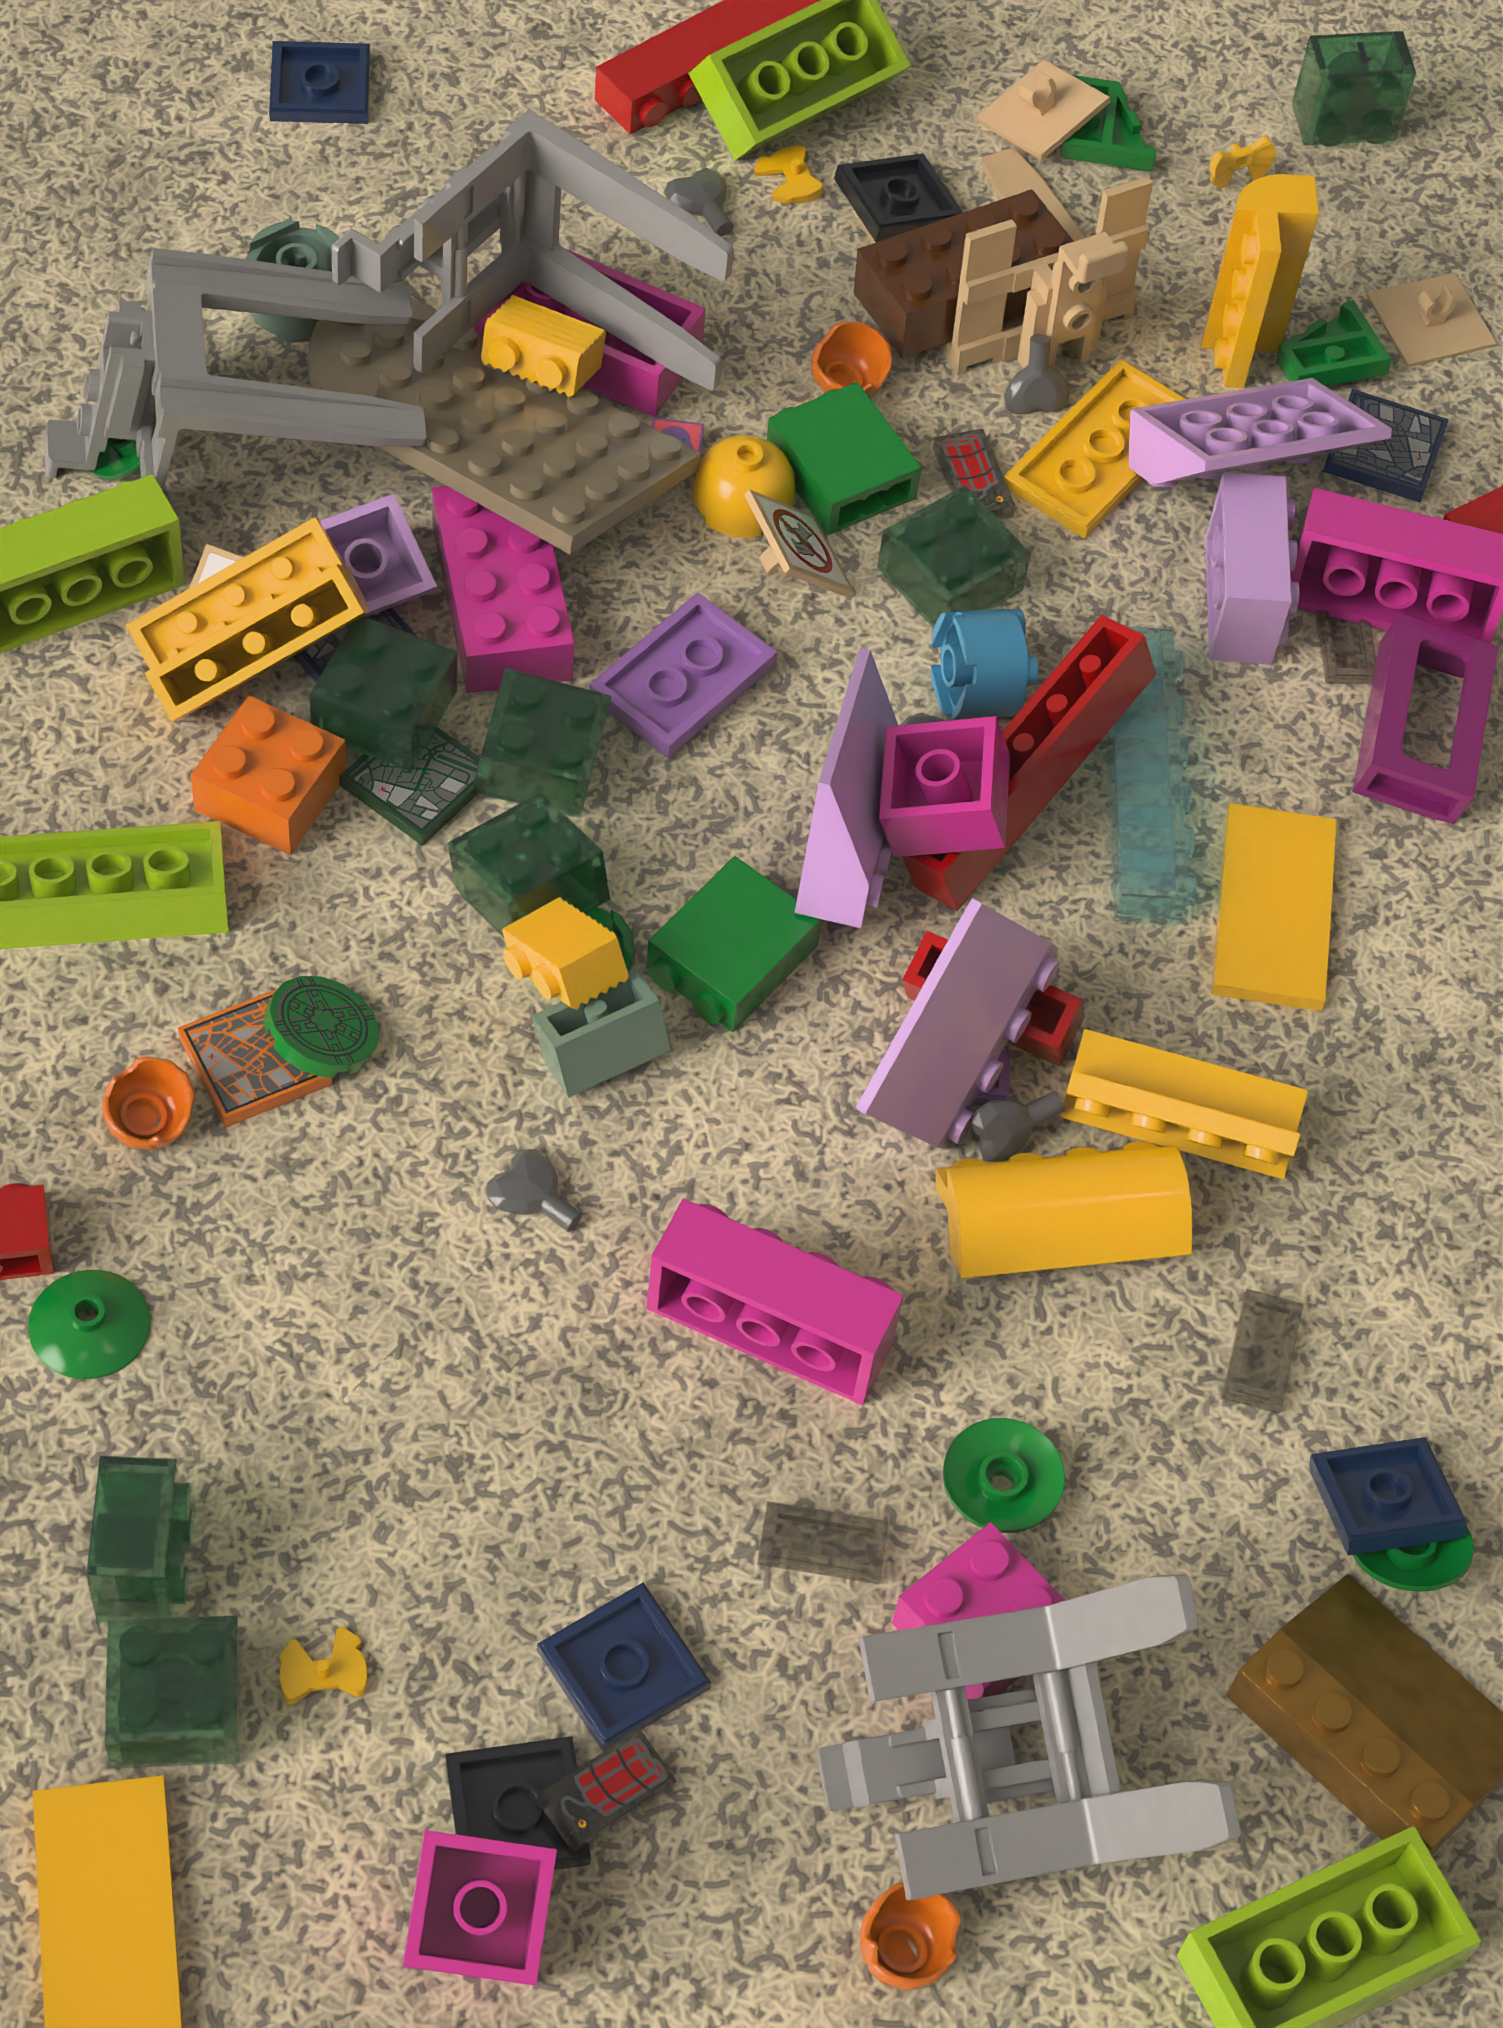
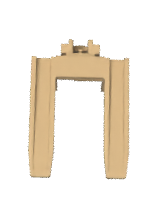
[856,148,1153,376]

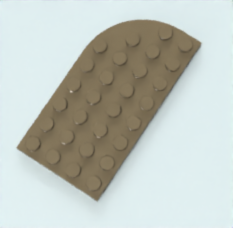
[307,298,701,555]

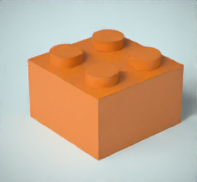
[191,695,346,855]

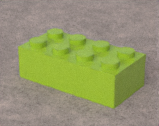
[688,0,911,161]
[0,474,186,653]
[1176,1826,1482,2028]

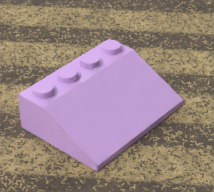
[1129,378,1392,487]
[795,648,898,928]
[856,898,1060,1149]

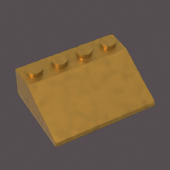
[1226,1573,1503,1855]

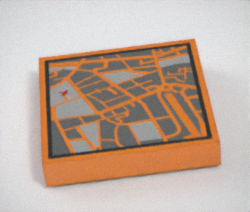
[178,988,332,1128]

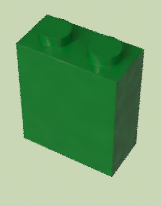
[766,382,922,535]
[646,856,822,1032]

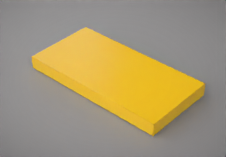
[1002,359,1185,539]
[1211,803,1337,1011]
[33,1775,183,2028]

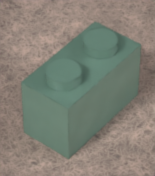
[532,969,672,1098]

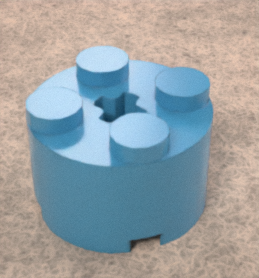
[931,609,1038,719]

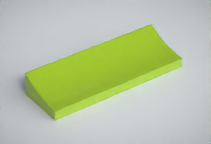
[0,821,229,949]

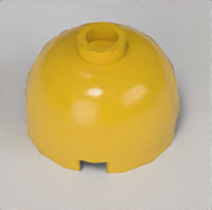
[692,434,796,538]

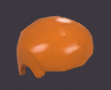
[810,321,893,398]
[102,1056,195,1151]
[860,1882,961,1992]

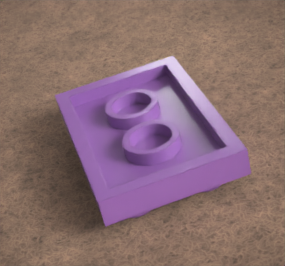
[588,592,777,759]

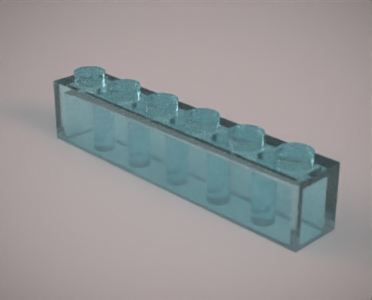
[1106,626,1197,925]

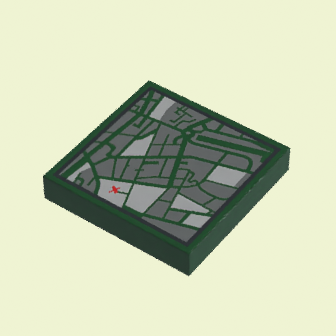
[339,709,495,846]

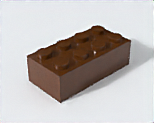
[854,189,1074,358]

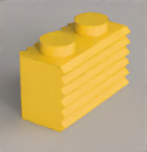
[481,295,606,398]
[502,897,629,1010]

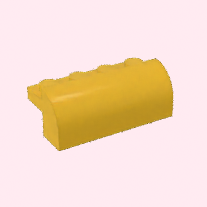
[1201,174,1319,388]
[125,517,369,722]
[1060,1029,1308,1179]
[935,1141,1192,1278]

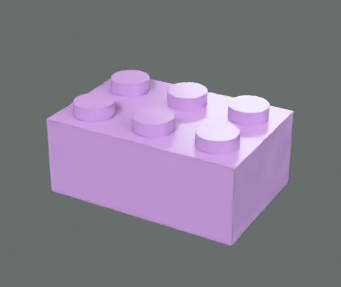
[1205,472,1299,665]

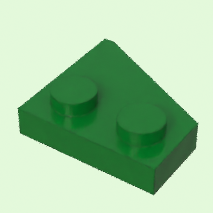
[1060,75,1156,171]
[1277,300,1391,386]

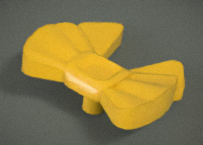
[1209,135,1276,188]
[754,145,823,204]
[279,1627,368,1705]

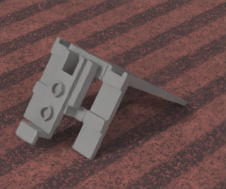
[331,109,734,391]
[43,248,427,491]
[817,1575,1241,1901]

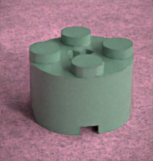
[246,221,340,343]

